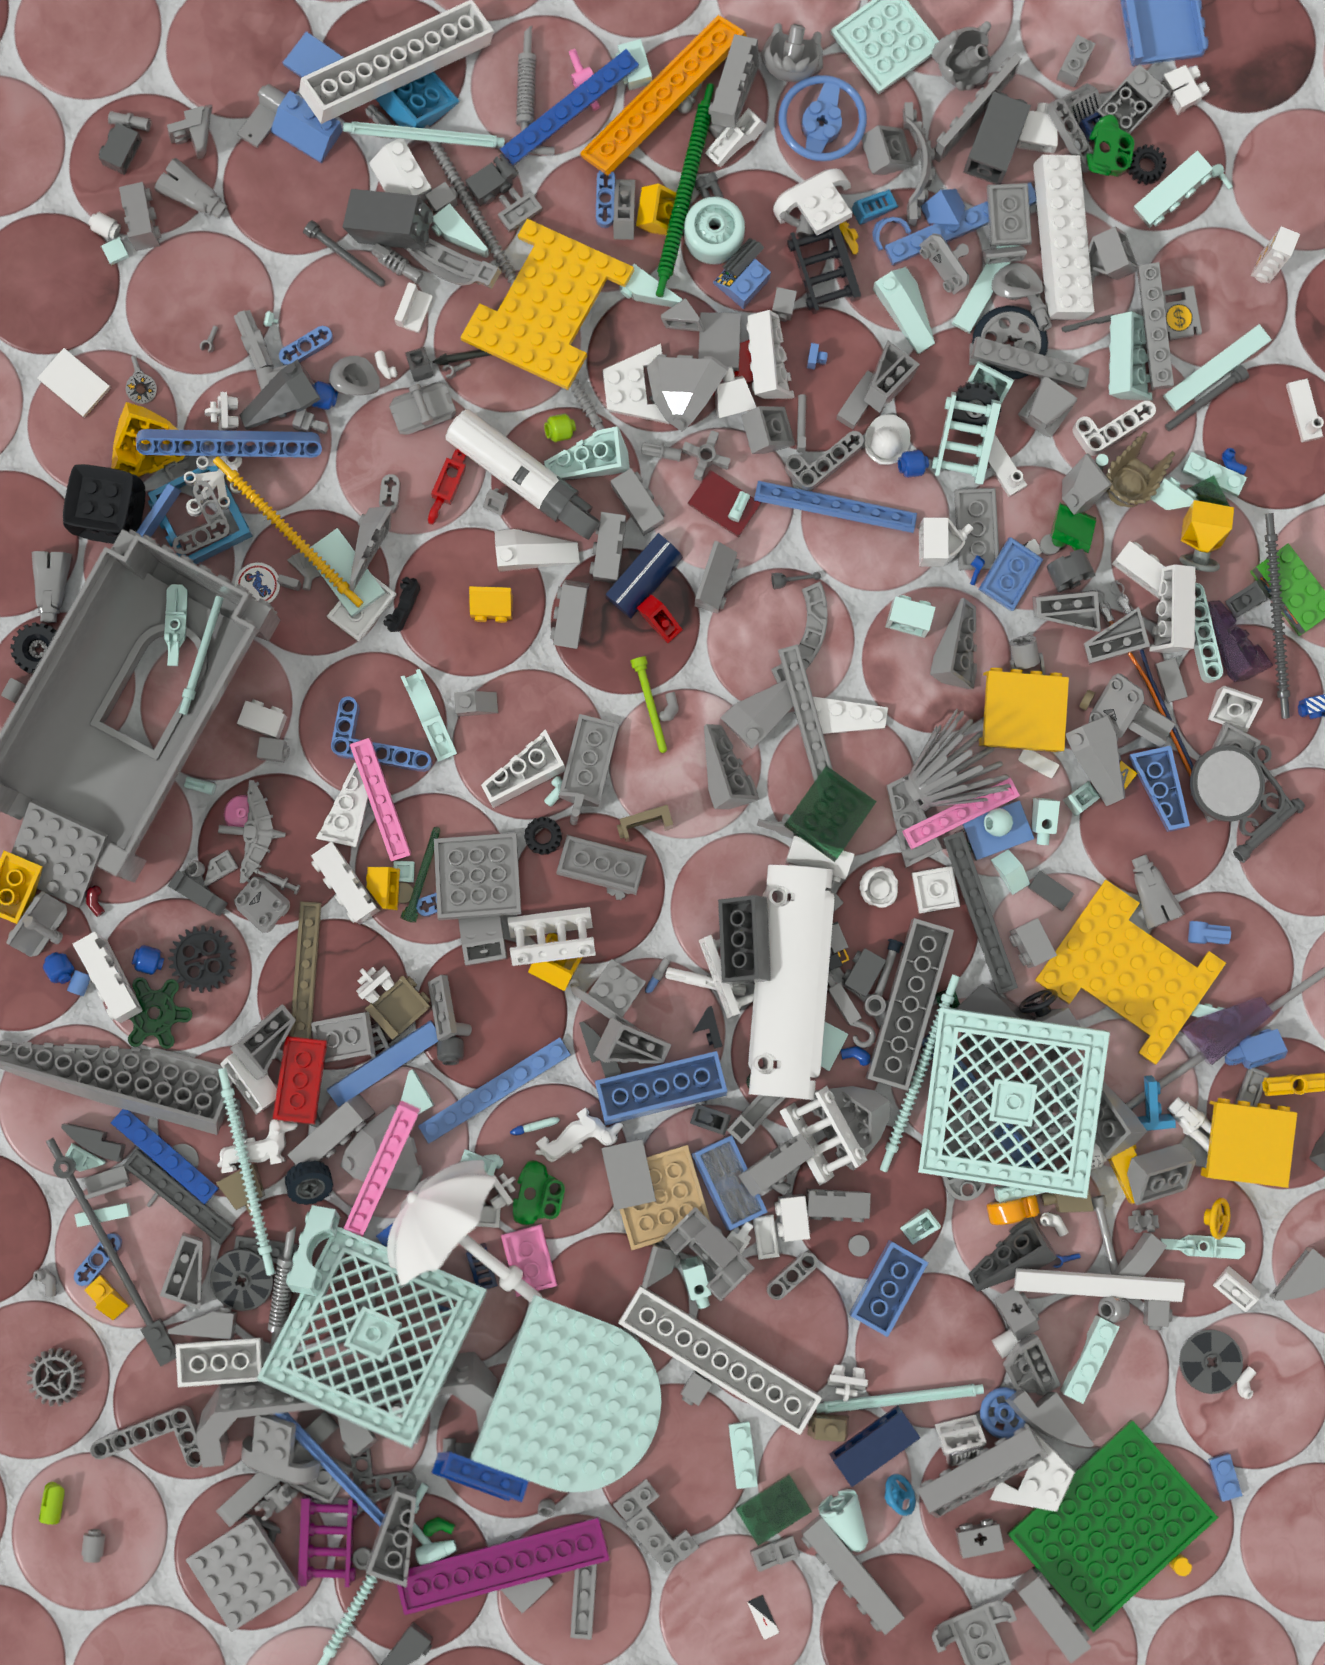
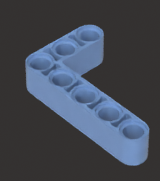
[331,697,432,772]

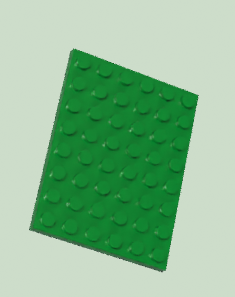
[1007,1419,1218,1633]

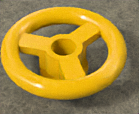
[1204,1198,1231,1240]

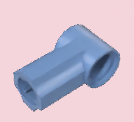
[1188,921,1231,944]

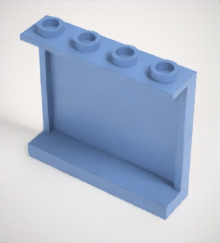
[1120,0,1208,66]

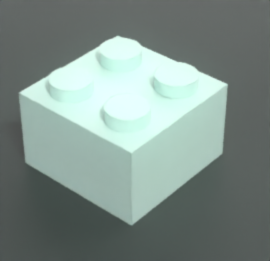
[885,595,936,638]

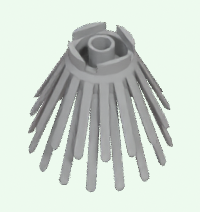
[903,709,1011,811]

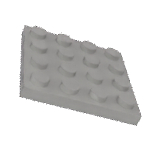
[11,800,108,908]
[434,833,521,920]
[186,1515,300,1632]

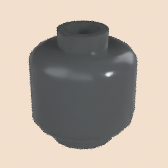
[437,1035,464,1065]

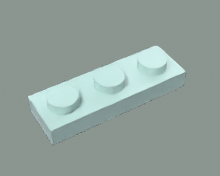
[1182,452,1247,497]
[728,1421,758,1489]

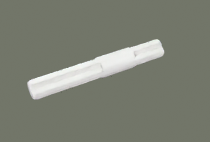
[665,967,746,996]

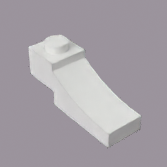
[705,108,767,167]

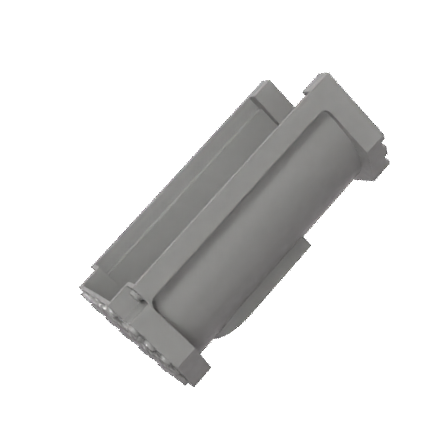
[0,529,281,883]

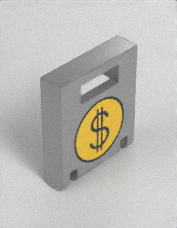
[1163,286,1202,341]

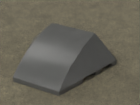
[955,984,1036,1072]

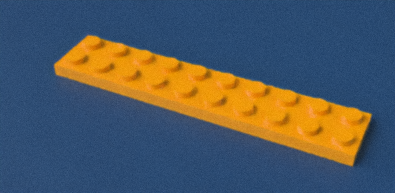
[580,15,747,176]

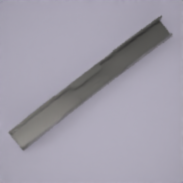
[1061,314,1114,333]

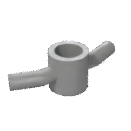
[780,211,815,238]

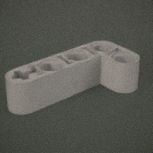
[785,431,864,491]

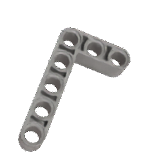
[90,1405,202,1468]

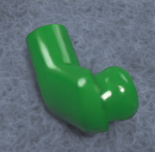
[423,1517,455,1537]

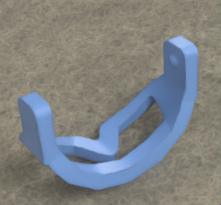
[872,217,911,251]

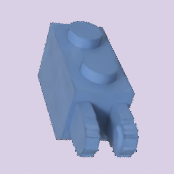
[1225,1029,1288,1069]

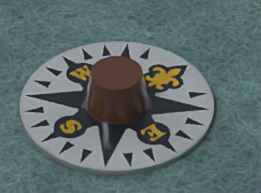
[126,373,157,404]

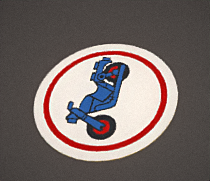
[235,563,280,603]

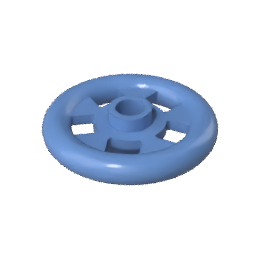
[980,1387,1026,1439]

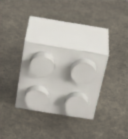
[774,1194,810,1242]

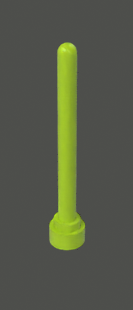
[630,656,667,753]

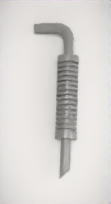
[516,26,555,156]
[268,1227,305,1366]

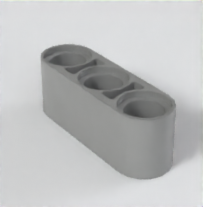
[766,1251,818,1300]

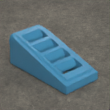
[851,189,898,225]

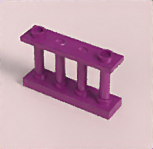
[298,1495,358,1587]

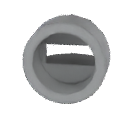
[187,860,205,877]
[538,1498,555,1517]

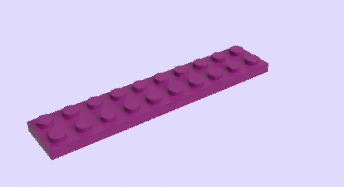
[397,1517,610,1615]

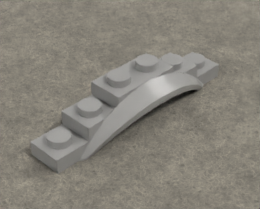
[903,102,935,226]
[405,238,502,289]

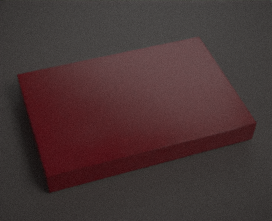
[688,470,761,537]

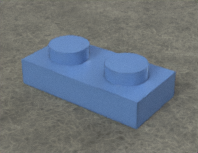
[1208,1453,1243,1502]

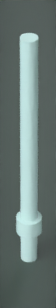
[179,596,224,715]

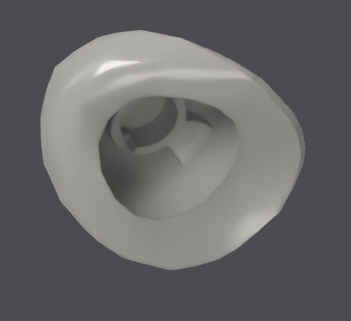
[991,263,1043,300]
[329,356,380,395]

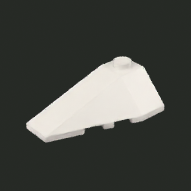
[495,529,580,572]

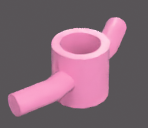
[569,49,600,111]

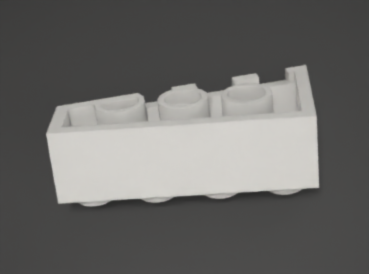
[747,310,795,399]

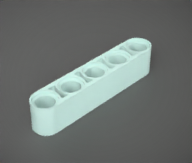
[1194,583,1223,683]

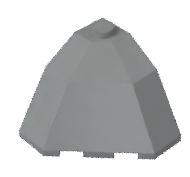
[647,354,729,432]
[810,1086,890,1171]
[340,1105,423,1191]

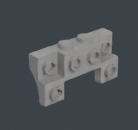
[662,1207,754,1302]
[613,1478,699,1572]

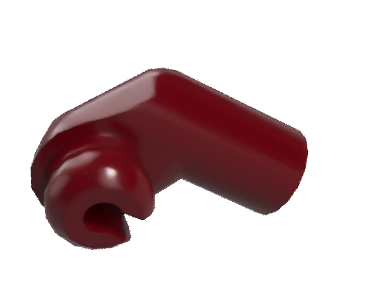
[86,885,105,917]

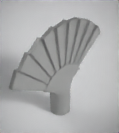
[287,552,321,591]

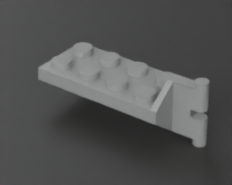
[559,714,619,825]

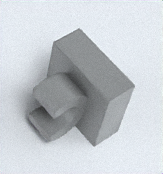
[483,488,508,516]

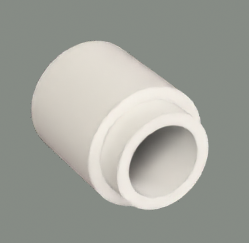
[89,212,121,239]

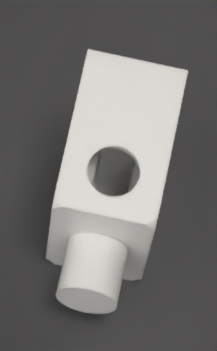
[1016,103,1058,154]
[715,367,756,418]

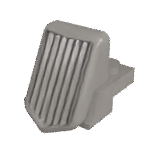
[167,104,213,160]

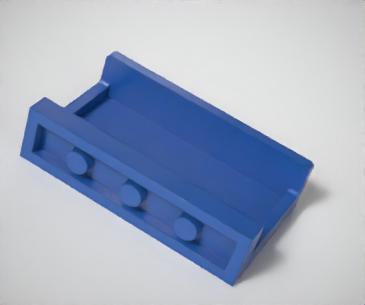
[432,1452,529,1502]

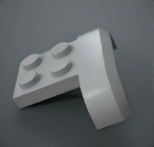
[241,1414,320,1485]
[931,1600,1017,1665]

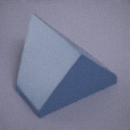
[921,189,965,225]

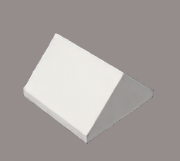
[1208,686,1263,732]

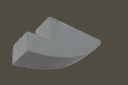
[1269,1247,1325,1301]
[1005,1390,1094,1447]

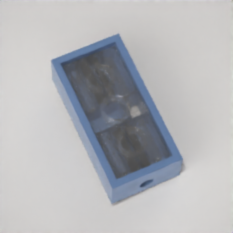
[691,1135,768,1230]

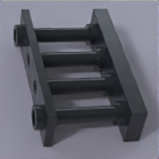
[787,224,861,315]

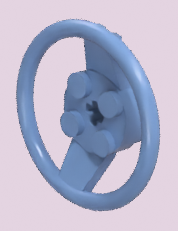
[779,75,867,161]

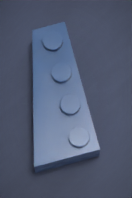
[1129,745,1190,832]

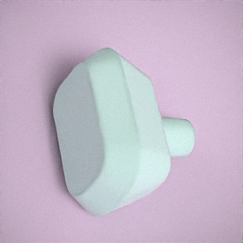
[263,311,278,327]

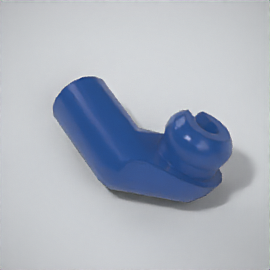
[840,1046,871,1066]

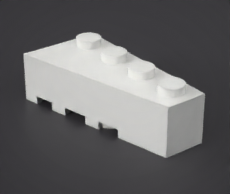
[1149,564,1196,653]
[311,841,381,925]

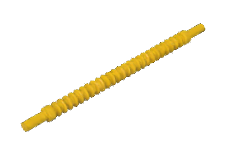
[213,456,364,608]

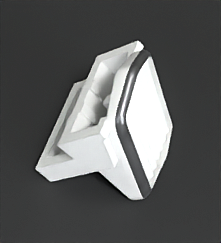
[935,1415,986,1466]

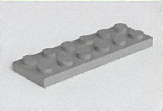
[934,53,1022,163]

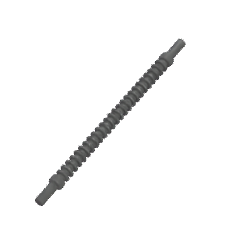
[1264,513,1290,719]

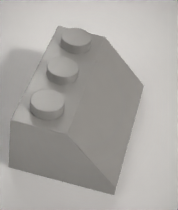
[695,541,739,614]
[1127,1143,1197,1205]

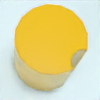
[1169,1554,1192,1576]

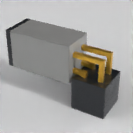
[829,922,849,971]

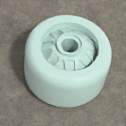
[684,197,745,264]

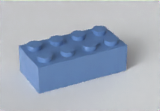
[849,1240,928,1337]

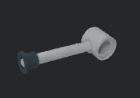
[863,939,904,1017]

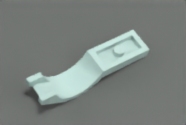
[401,669,457,762]

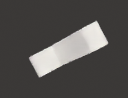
[1072,401,1156,456]

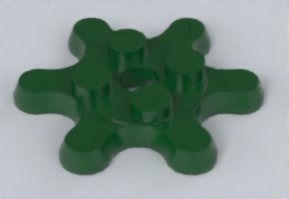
[128,977,193,1049]

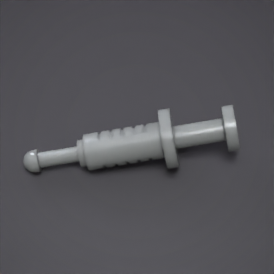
[254,869,301,895]

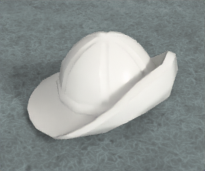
[864,415,910,465]

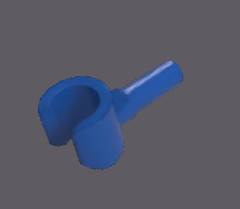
[970,555,985,585]
[1053,1253,1081,1268]

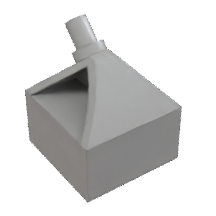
[1089,227,1138,284]

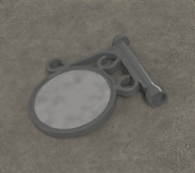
[1190,745,1305,863]

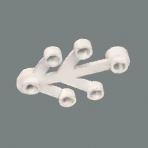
[184,456,242,517]

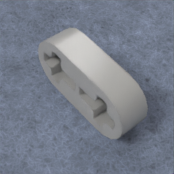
[379,474,401,513]

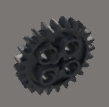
[168,925,237,993]

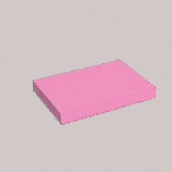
[501,1224,557,1297]

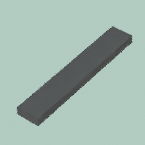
[123,1149,235,1245]

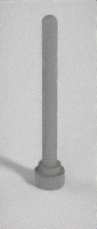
[1091,1195,1118,1275]

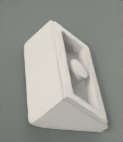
[1213,1266,1261,1313]

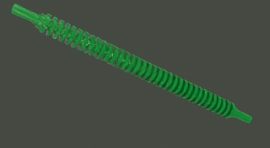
[656,83,715,297]

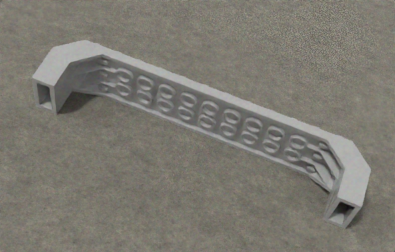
[196,1352,498,1468]

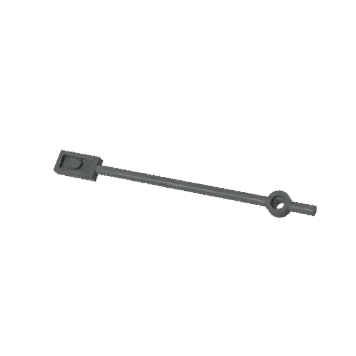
[46,1138,176,1367]

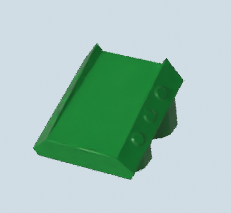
[1050,502,1096,553]

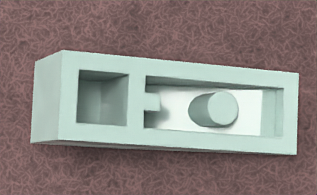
[431,203,489,258]
[620,264,683,307]

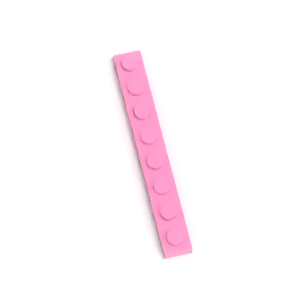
[343,1100,421,1237]

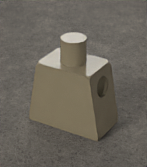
[216,1163,265,1217]
[1041,1186,1094,1213]
[808,1413,849,1442]

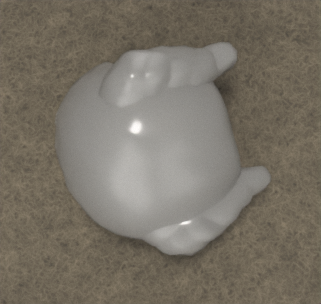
[932,21,991,91]
[760,23,823,83]

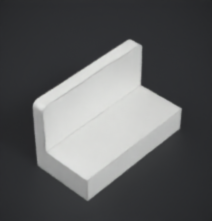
[394,282,433,333]

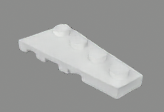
[801,697,888,737]
[316,763,369,848]

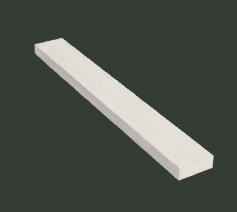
[1014,1268,1185,1302]

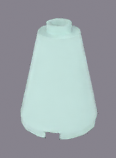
[818,1489,868,1552]

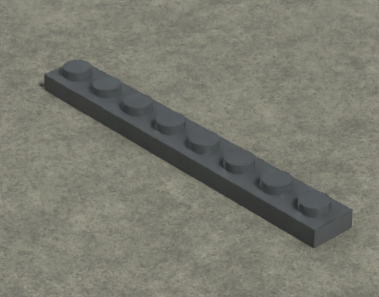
[942,831,1018,994]

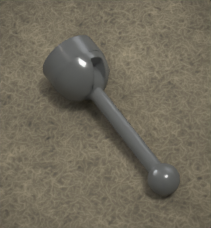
[771,572,821,589]

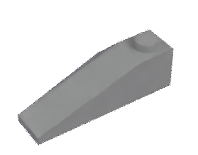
[1076,1073,1147,1159]

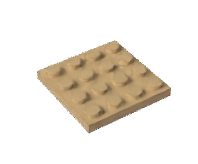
[619,1145,711,1250]

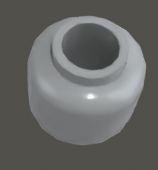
[1098,1296,1130,1323]

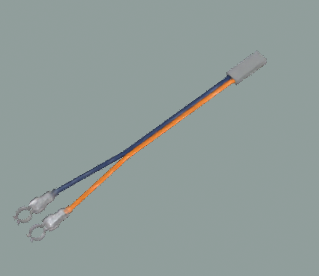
[1098,580,1215,822]

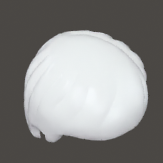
[859,866,898,908]

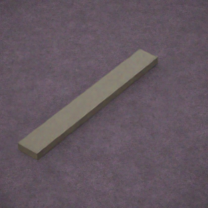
[290,902,322,1039]

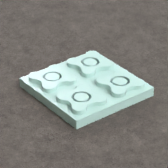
[830,0,939,95]

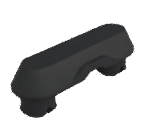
[383,577,421,632]

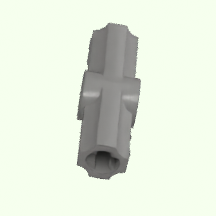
[234,310,274,371]

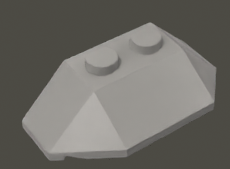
[1003,1333,1061,1396]

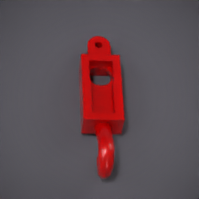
[428,449,466,525]

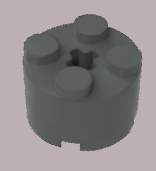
[1046,549,1096,593]

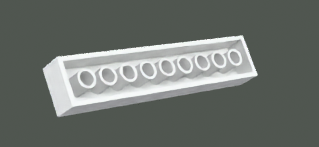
[299,0,494,124]
[618,1284,822,1435]

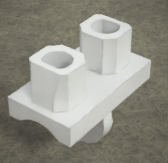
[205,392,239,431]
[356,966,394,1004]
[490,1173,516,1210]
[827,1364,868,1401]

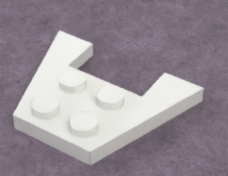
[603,344,670,424]
[990,1423,1076,1511]

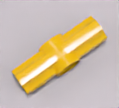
[1262,1073,1325,1096]

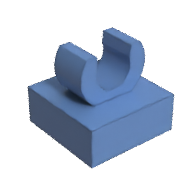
[807,343,828,370]

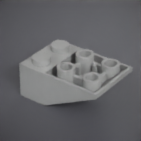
[1097,64,1169,134]
[458,916,508,966]

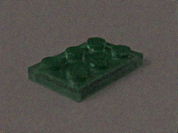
[736,1474,812,1546]

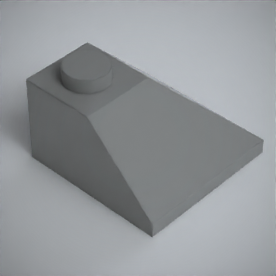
[1062,453,1112,515]
[642,1243,681,1289]

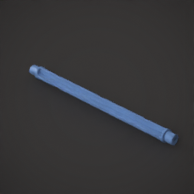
[274,1412,385,1527]

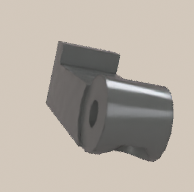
[168,870,228,916]

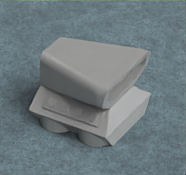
[1018,377,1077,437]

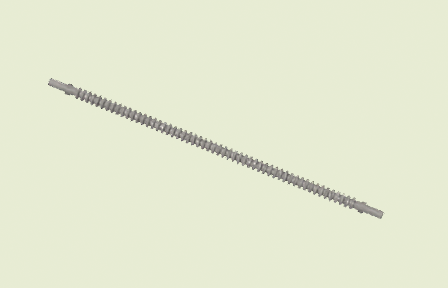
[418,116,605,431]

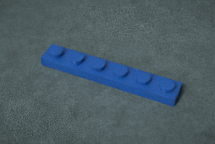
[111,1109,219,1205]

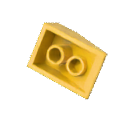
[0,850,43,924]

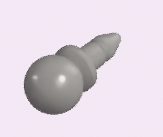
[677,82,703,114]

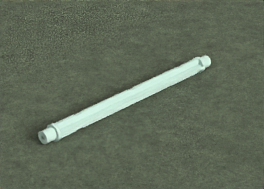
[343,121,504,148]
[816,1384,984,1414]

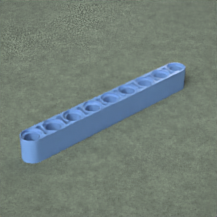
[136,429,322,458]

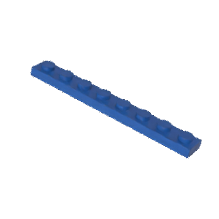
[500,49,639,165]

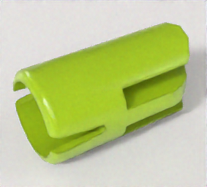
[39,1482,65,1525]

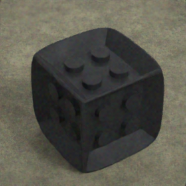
[63,464,146,544]

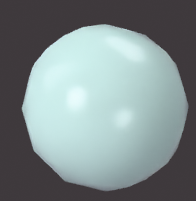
[984,808,1013,837]

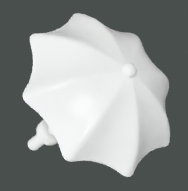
[387,1160,542,1303]

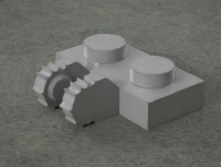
[498,188,542,233]

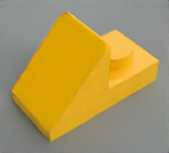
[85,1275,130,1320]

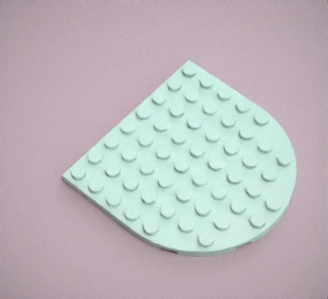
[470,1295,661,1492]

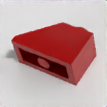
[637,594,683,643]

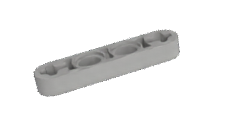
[1047,99,1093,173]

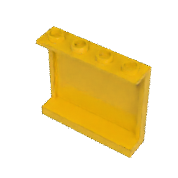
[979,668,1069,752]
[1201,1098,1297,1188]

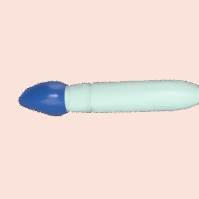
[510,1117,560,1135]

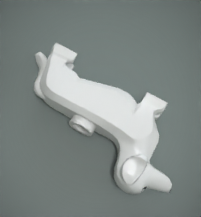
[535,1107,624,1162]
[217,1119,298,1173]

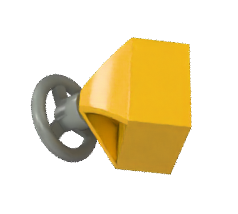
[1179,500,1234,572]

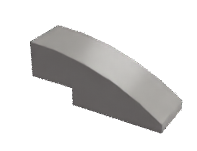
[836,371,873,430]
[1112,1233,1167,1277]

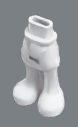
[1167,1097,1212,1161]

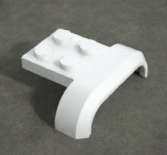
[773,169,852,235]

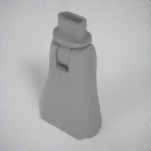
[155,158,227,219]
[32,551,72,623]
[1131,855,1185,930]

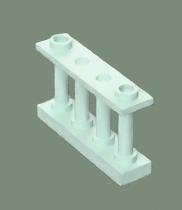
[931,392,1001,484]

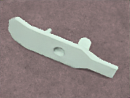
[164,584,188,666]
[1161,1235,1245,1259]

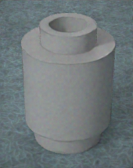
[81,1529,105,1563]

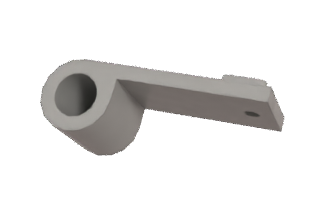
[237,84,287,148]

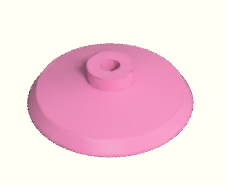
[224,795,249,827]

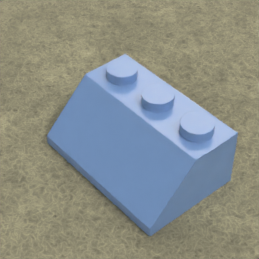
[271,90,343,163]

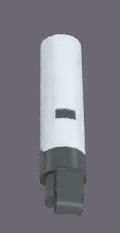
[445,409,601,540]

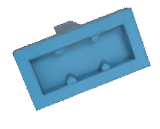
[1138,1075,1176,1131]

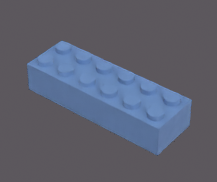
[595,1051,727,1126]

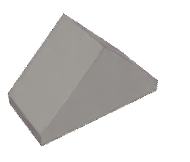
[661,298,705,332]

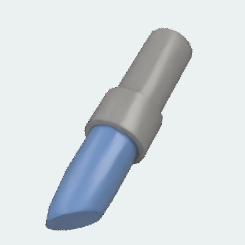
[645,957,671,993]

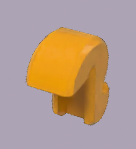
[986,1195,1040,1225]

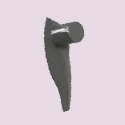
[244,1514,281,1543]

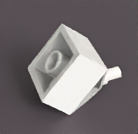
[919,518,973,567]

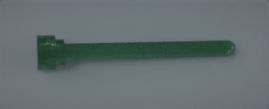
[400,827,440,923]

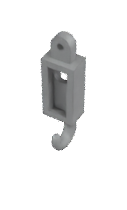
[827,973,876,1048]

